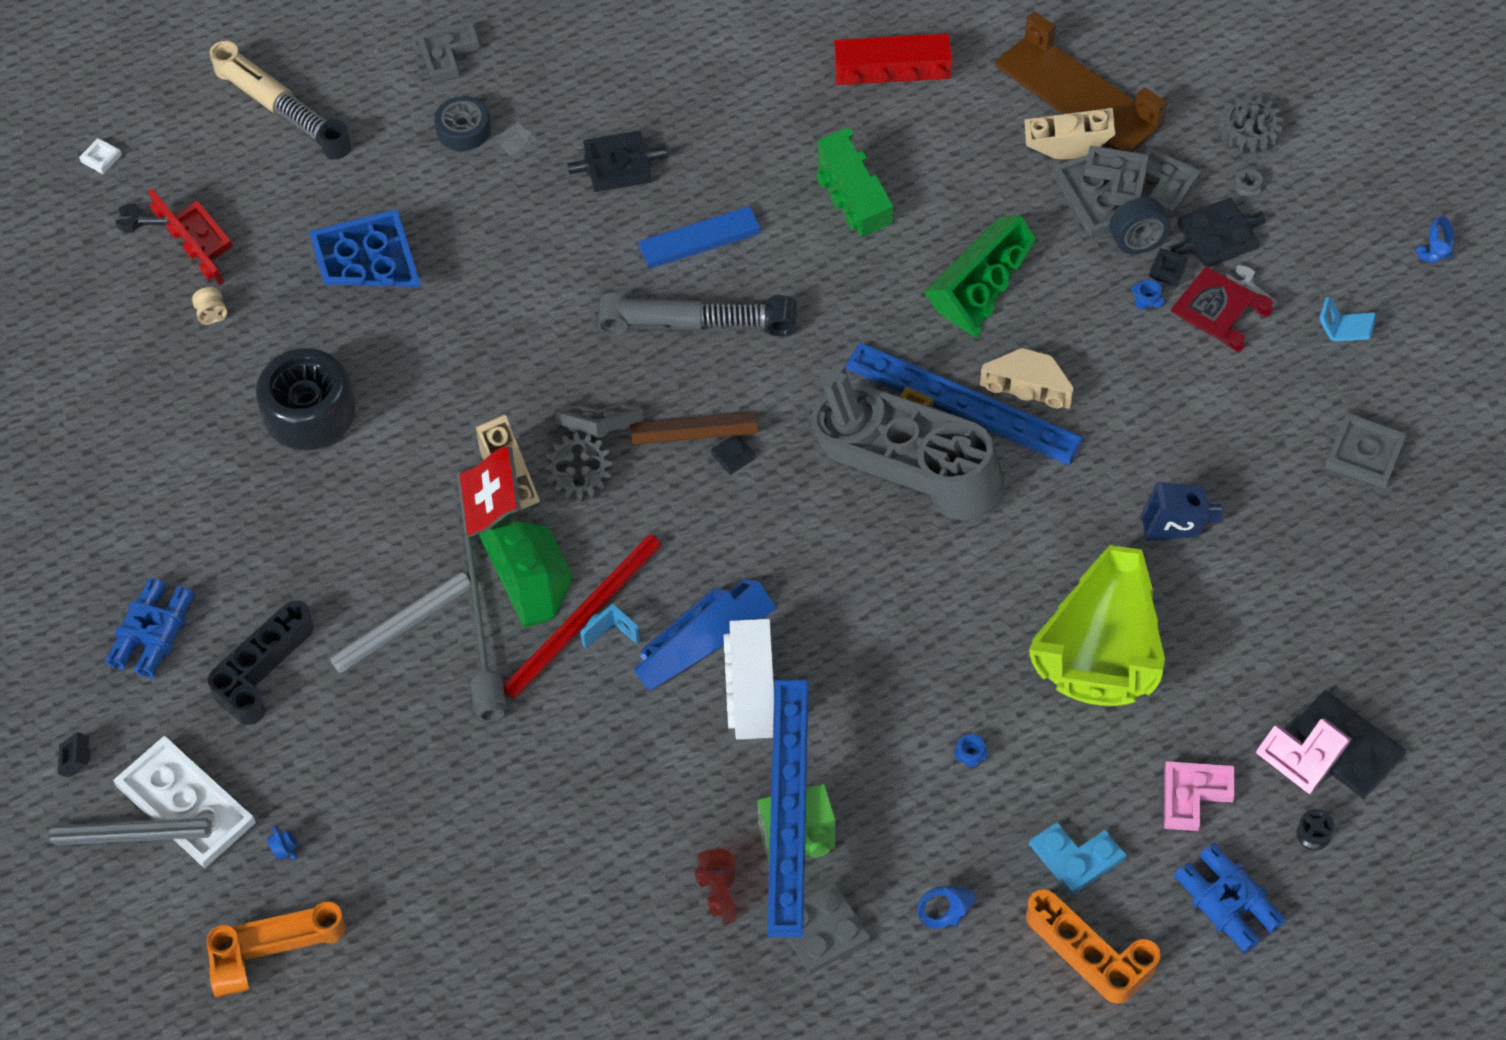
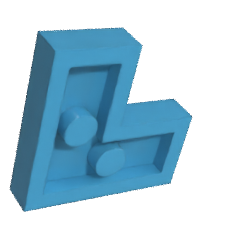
[1029,822,1127,896]

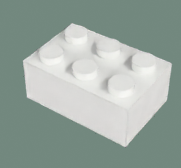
[724,619,774,740]

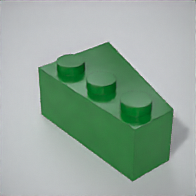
[816,127,893,237]

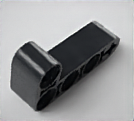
[207,600,314,725]

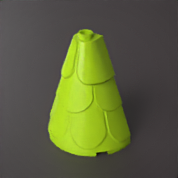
[1029,545,1165,706]

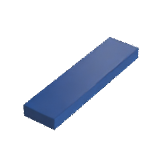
[638,206,761,269]

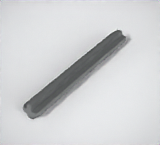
[48,818,212,845]

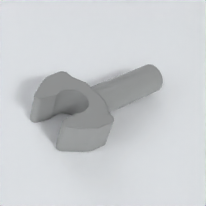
[1226,265,1277,308]

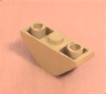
[1024,108,1115,159]
[980,348,1074,409]
[475,414,540,514]

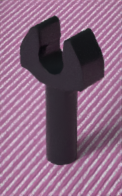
[115,204,168,233]

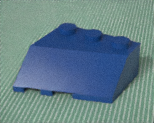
[309,209,421,287]

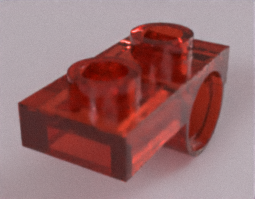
[694,848,736,926]

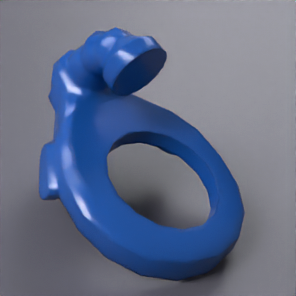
[1416,216,1454,263]
[917,885,976,929]

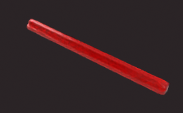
[504,534,661,699]

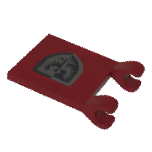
[1170,266,1273,352]

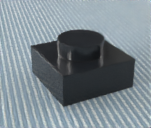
[1149,248,1189,287]
[711,435,755,475]
[58,732,91,777]

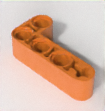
[1026,889,1161,1004]

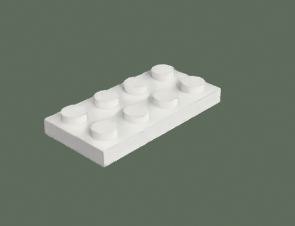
[113,736,256,868]

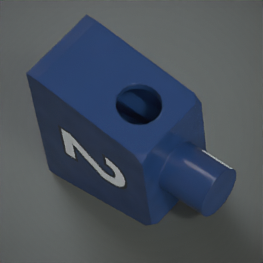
[1141,482,1222,541]

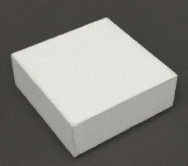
[79,138,122,174]

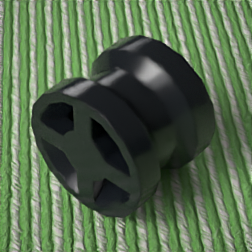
[1296,809,1335,851]

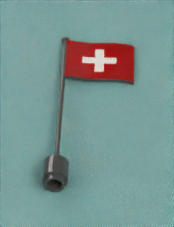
[454,446,521,722]

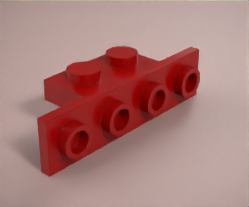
[147,188,233,286]

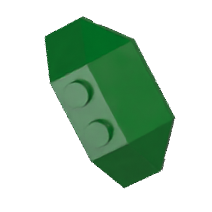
[479,517,573,628]

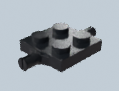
[567,130,667,192]
[1170,197,1266,268]

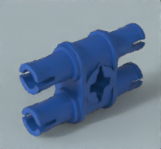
[105,578,196,679]
[1173,842,1287,954]

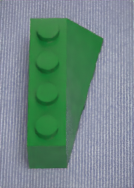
[924,215,1036,338]

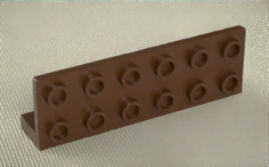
[995,11,1167,152]

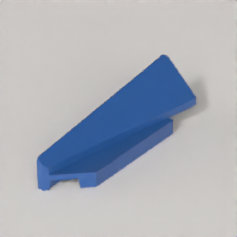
[634,578,777,690]

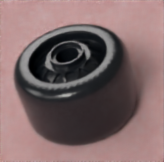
[256,348,355,450]

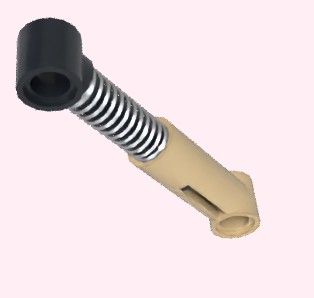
[209,41,351,159]

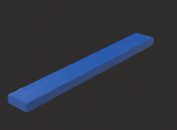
[846,342,1083,465]
[767,680,809,938]

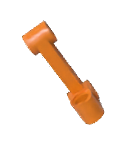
[206,902,346,998]

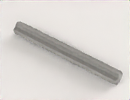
[330,572,471,673]

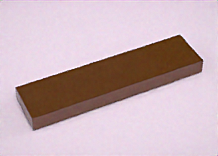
[631,411,758,445]

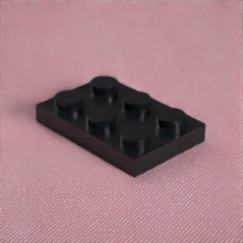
[1286,690,1406,799]

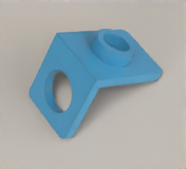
[1319,297,1377,341]
[581,604,640,648]

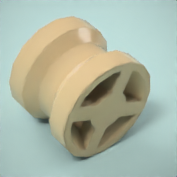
[192,287,228,325]

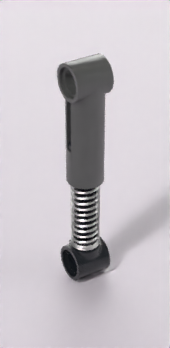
[597,293,797,336]

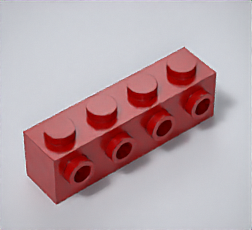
[834,33,952,85]

